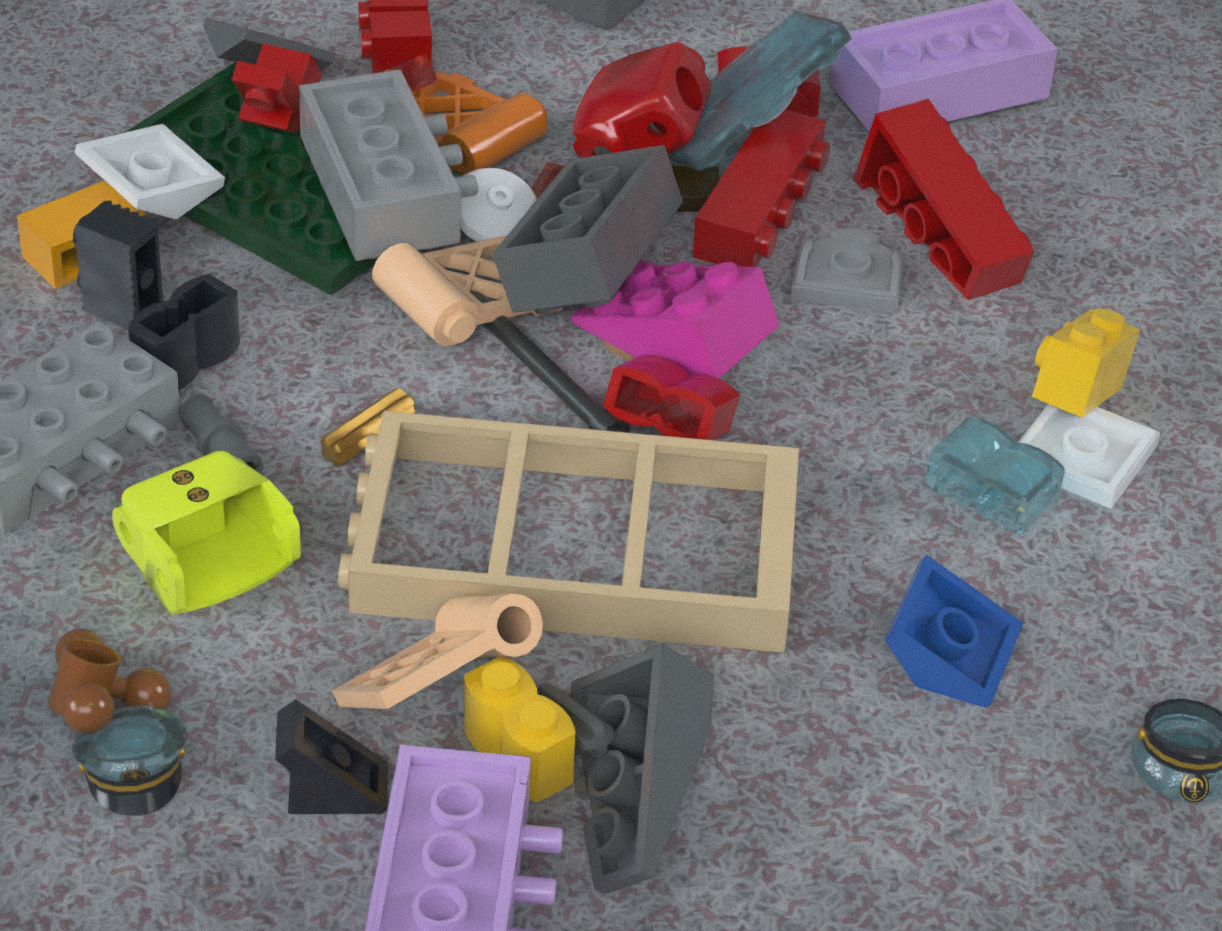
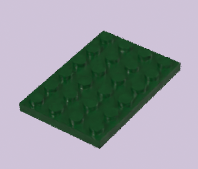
[124,62,463,295]

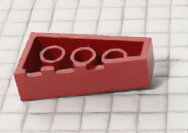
[853,98,1035,300]

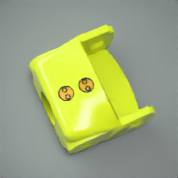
[112,450,301,614]

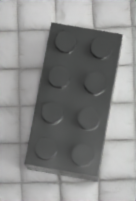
[492,145,683,314]

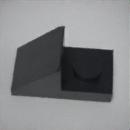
[275,699,388,814]

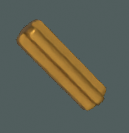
[320,388,415,466]

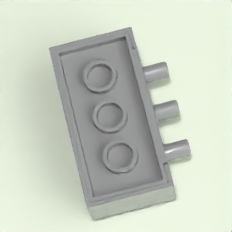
[299,69,478,261]
[0,321,181,535]

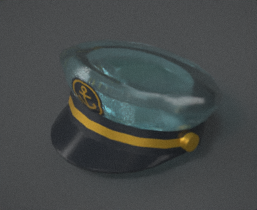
[1130,698,1222,804]
[72,706,187,816]

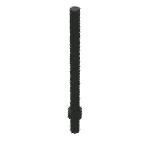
[470,291,629,433]

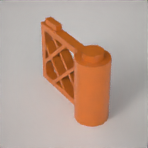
[410,71,548,175]

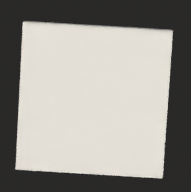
[1008,404,1160,509]

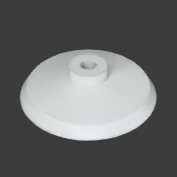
[460,168,537,242]

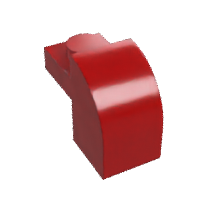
[231,44,322,133]

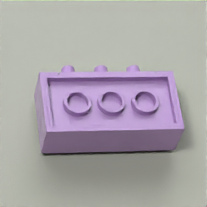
[829,0,1058,132]
[365,745,563,931]

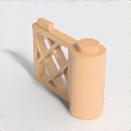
[372,236,563,347]
[332,593,543,709]

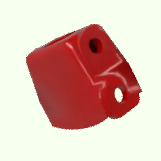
[573,42,712,158]

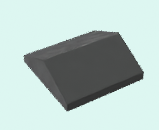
[204,18,336,71]

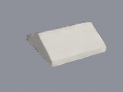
[75,124,225,220]

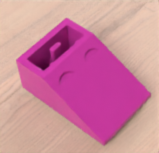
[571,260,779,378]

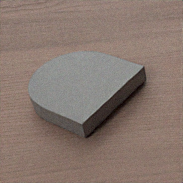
[790,228,904,314]

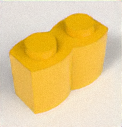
[464,656,575,802]

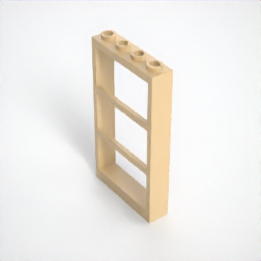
[338,411,799,653]

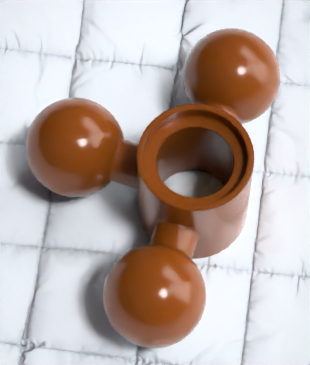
[48,628,171,734]

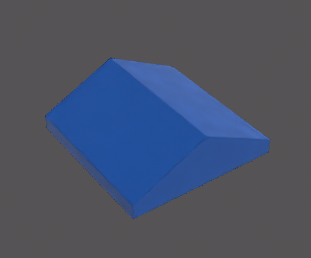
[885,554,1023,708]

